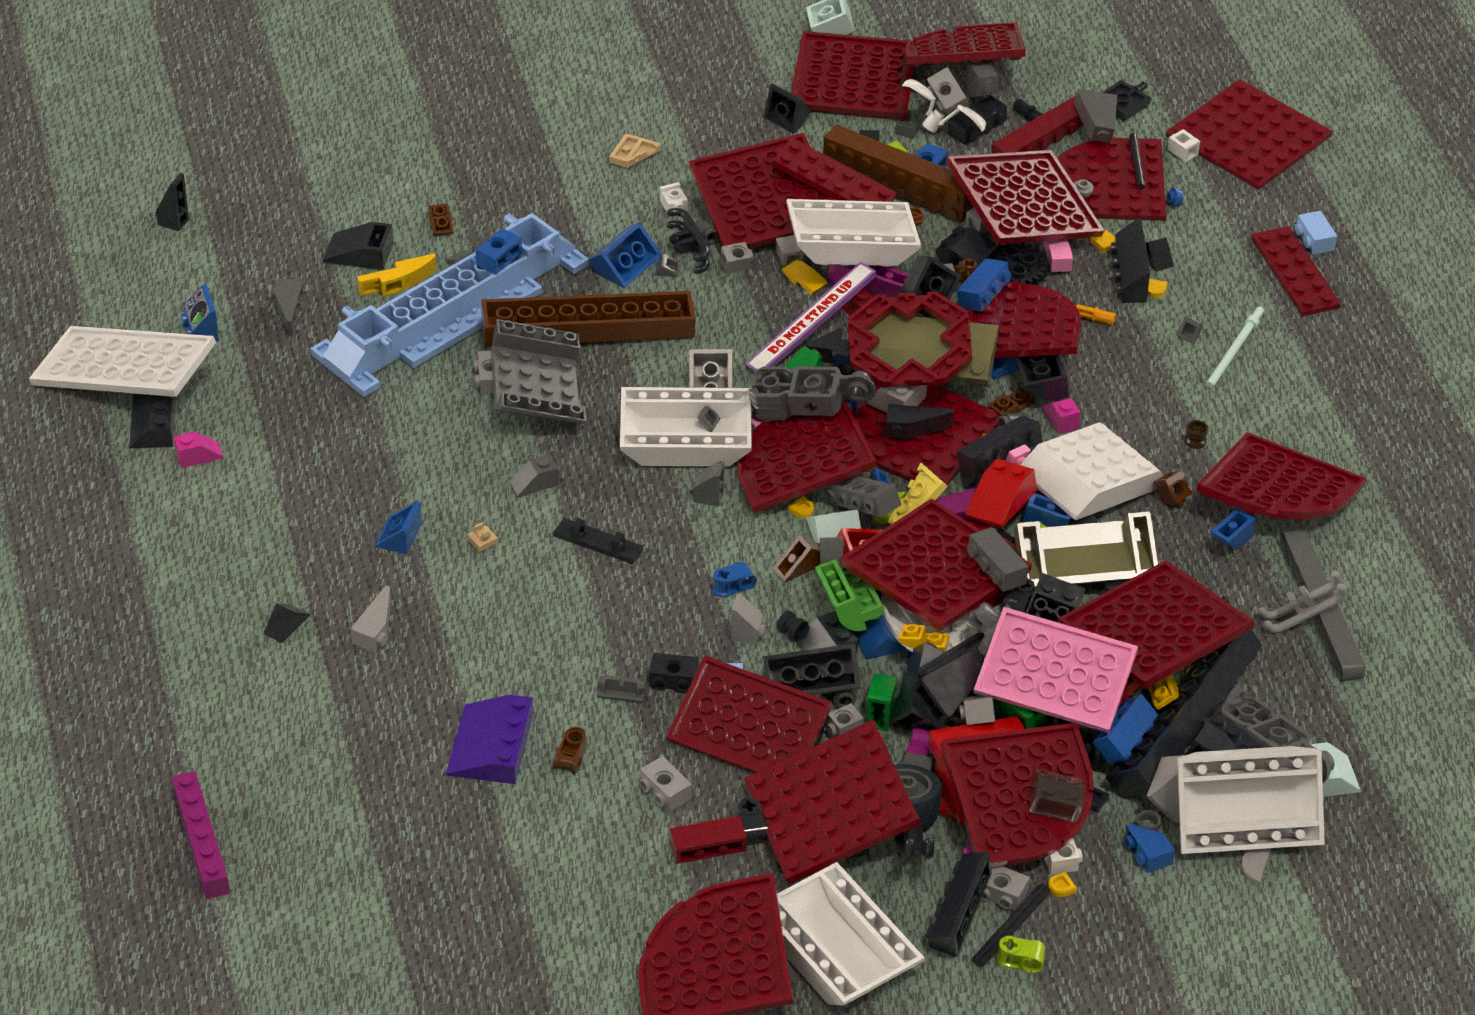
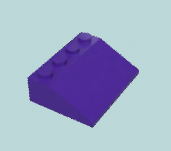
[446,695,534,784]

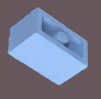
[1295,211,1337,255]

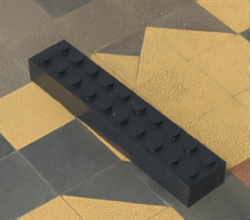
[1105,630,1263,798]

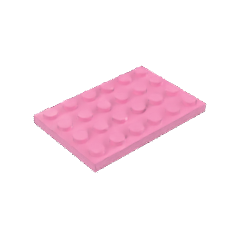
[974,607,1138,733]

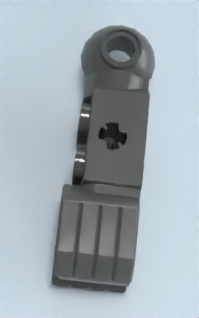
[748,366,876,420]
[1221,697,1335,783]

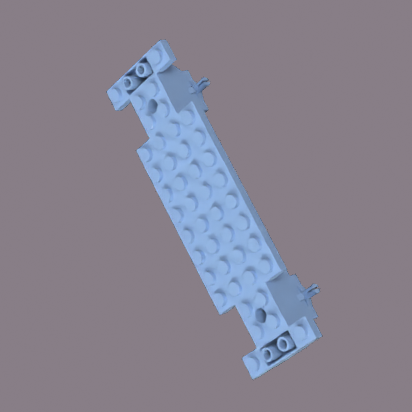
[310,213,589,397]

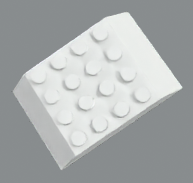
[786,199,921,267]
[620,387,751,467]
[1020,422,1164,520]
[1177,746,1325,854]
[777,862,925,1006]

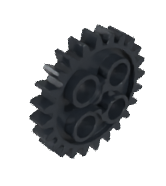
[986,242,1048,286]

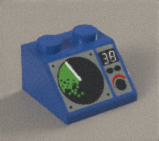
[181,284,219,342]

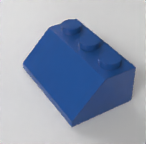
[588,222,662,288]

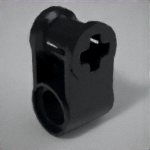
[1001,578,1035,613]
[738,797,769,844]

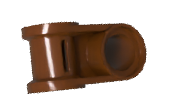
[554,727,586,773]

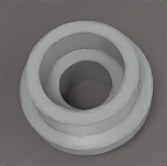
[1074,180,1093,198]

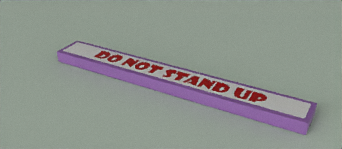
[745,262,877,373]

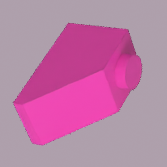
[1041,398,1081,435]
[173,432,224,468]

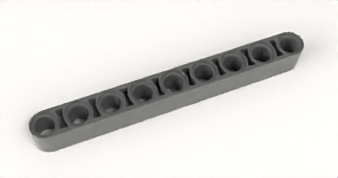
[1280,529,1365,681]

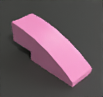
[1043,239,1073,272]

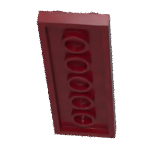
[771,137,897,202]
[1251,226,1341,317]

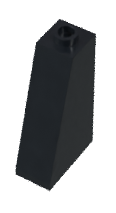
[890,642,944,731]
[910,648,985,727]

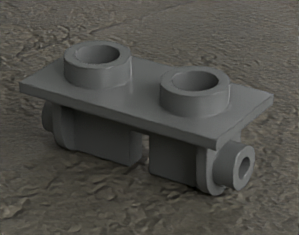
[597,674,647,703]

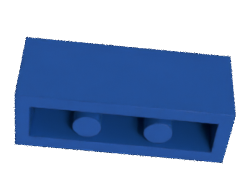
[957,259,1011,312]
[1093,694,1158,764]

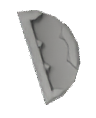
[1241,848,1272,886]

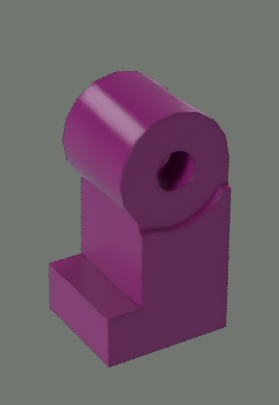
[905,727,931,757]

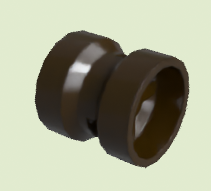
[1185,420,1208,449]

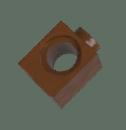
[1153,470,1192,507]

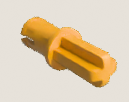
[1076,304,1116,326]

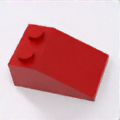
[964,459,1037,528]

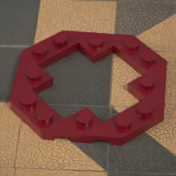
[848,292,973,388]

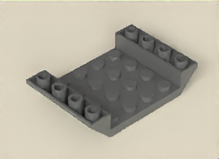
[491,319,586,424]

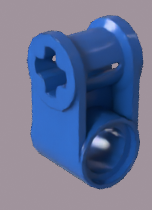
[712,562,757,597]

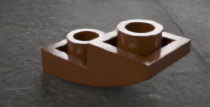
[428,203,454,236]
[988,387,1035,416]

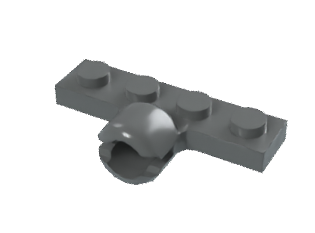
[968,602,1012,658]

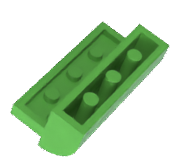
[815,559,886,631]

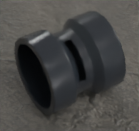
[777,610,808,641]

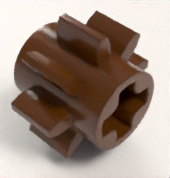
[955,259,978,284]

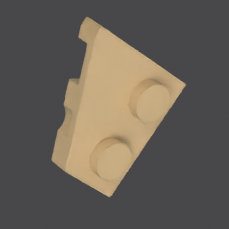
[609,134,661,168]

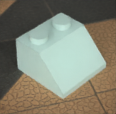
[806,0,855,35]
[806,510,861,543]
[1312,742,1361,797]

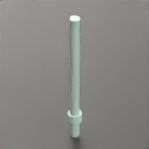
[1206,307,1264,388]

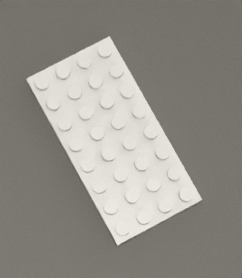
[29,326,216,397]

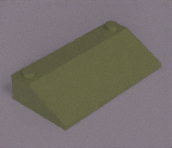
[868,314,999,387]
[1014,512,1158,588]

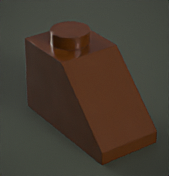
[772,534,820,582]

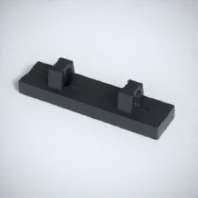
[553,518,643,565]

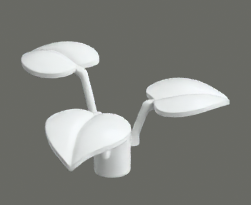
[902,79,986,133]

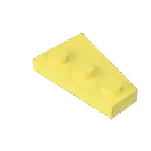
[887,463,948,524]

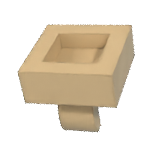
[467,522,498,552]

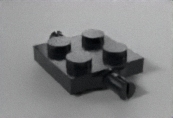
[1102,80,1151,121]

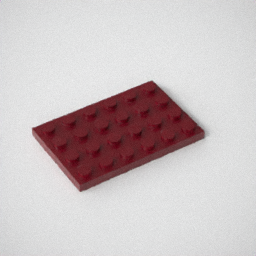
[666,655,832,773]

